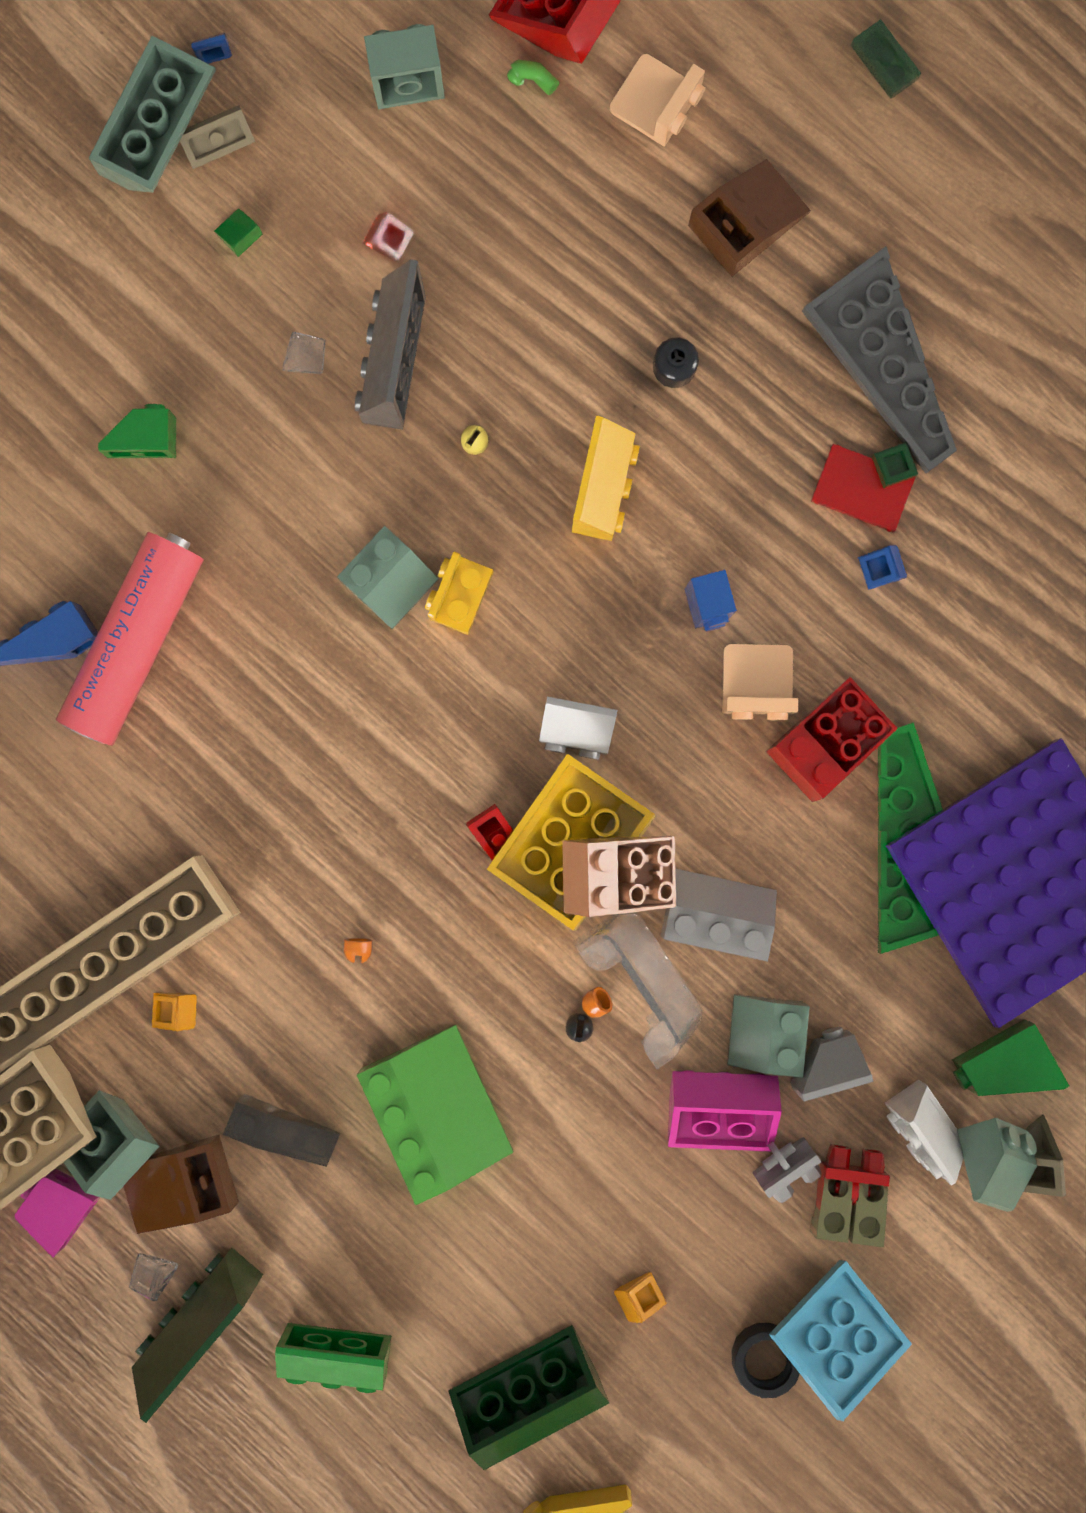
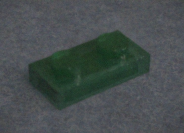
[851,19,921,99]

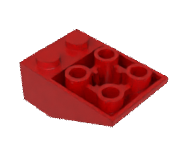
[766,677,898,802]

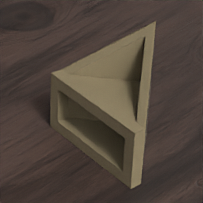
[1024,1114,1066,1197]

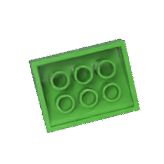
[357,1024,514,1205]

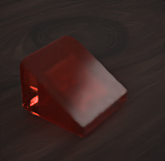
[363,212,414,262]

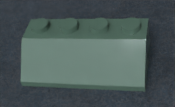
[89,36,216,193]

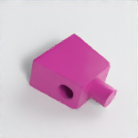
[14,1169,100,1257]

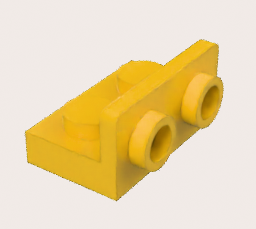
[425,552,494,635]

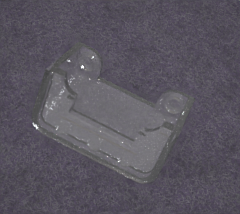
[574,912,702,1069]

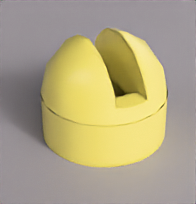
[461,425,488,455]

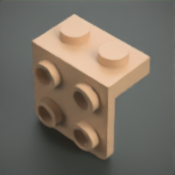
[610,54,706,147]
[722,644,798,721]

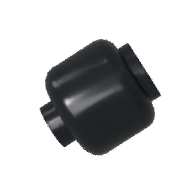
[653,337,699,388]

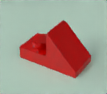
[465,804,514,861]

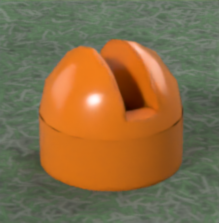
[344,938,372,964]
[582,987,613,1018]

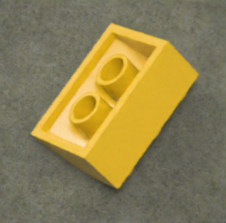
[572,416,640,541]

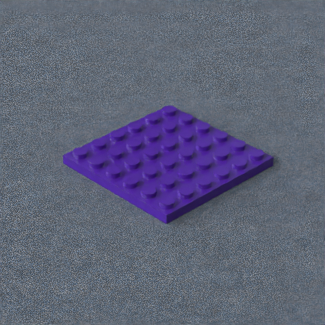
[886,738,1086,1028]

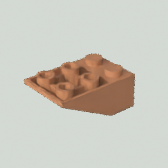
[563,836,676,917]

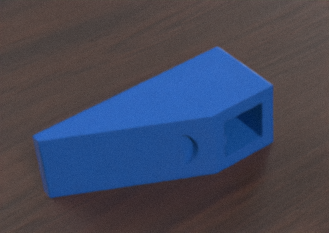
[0,601,98,666]

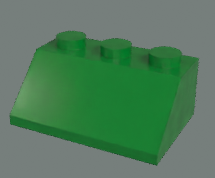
[275,1323,392,1393]

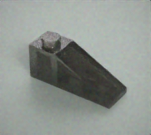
[223,1094,341,1167]

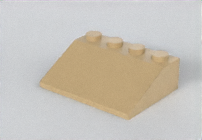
[0,1045,96,1210]

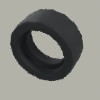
[731,1323,800,1398]

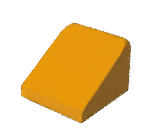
[152,992,197,1031]
[614,1272,667,1323]

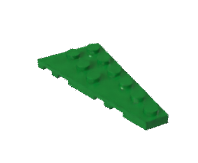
[878,723,943,954]

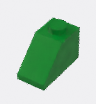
[98,404,176,458]

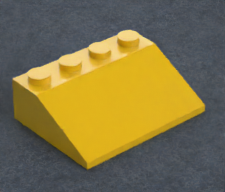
[487,754,656,931]

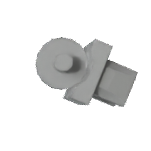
[752,1137,822,1203]

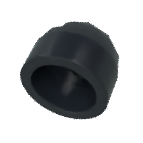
[566,1013,594,1042]

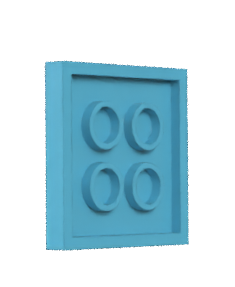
[769,1260,912,1421]

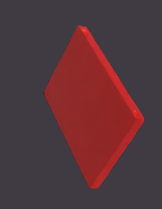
[811,444,916,533]

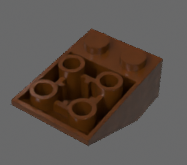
[688,159,811,277]
[123,1135,239,1234]

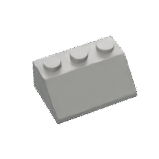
[660,869,777,962]

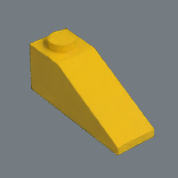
[523,1485,632,1513]

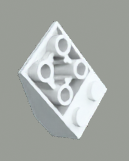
[885,1080,963,1186]

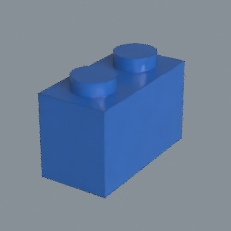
[684,570,737,632]

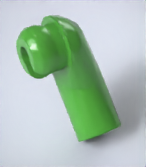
[507,59,560,95]

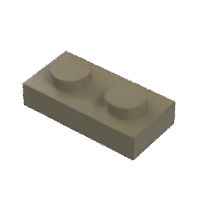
[180,105,255,169]

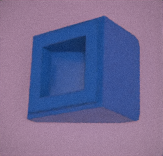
[191,33,232,64]
[858,545,907,590]

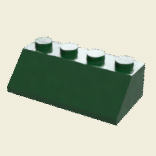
[448,1325,610,1470]

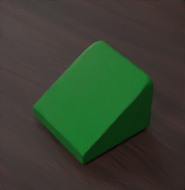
[214,208,263,257]

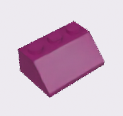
[668,1070,782,1152]

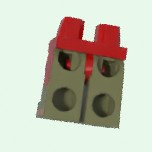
[810,1144,890,1247]

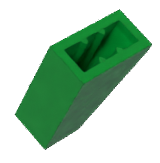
[952,1019,1070,1096]

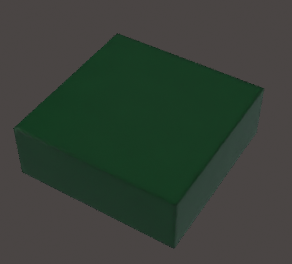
[871,442,918,488]

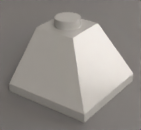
[790,1027,874,1102]

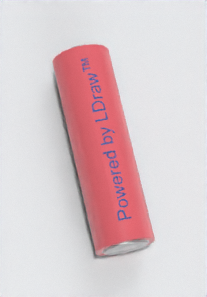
[56,532,204,746]

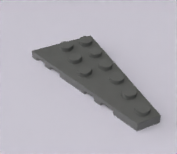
[802,246,957,474]

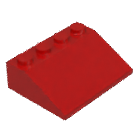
[489,0,621,64]

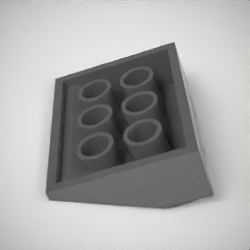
[355,259,426,430]

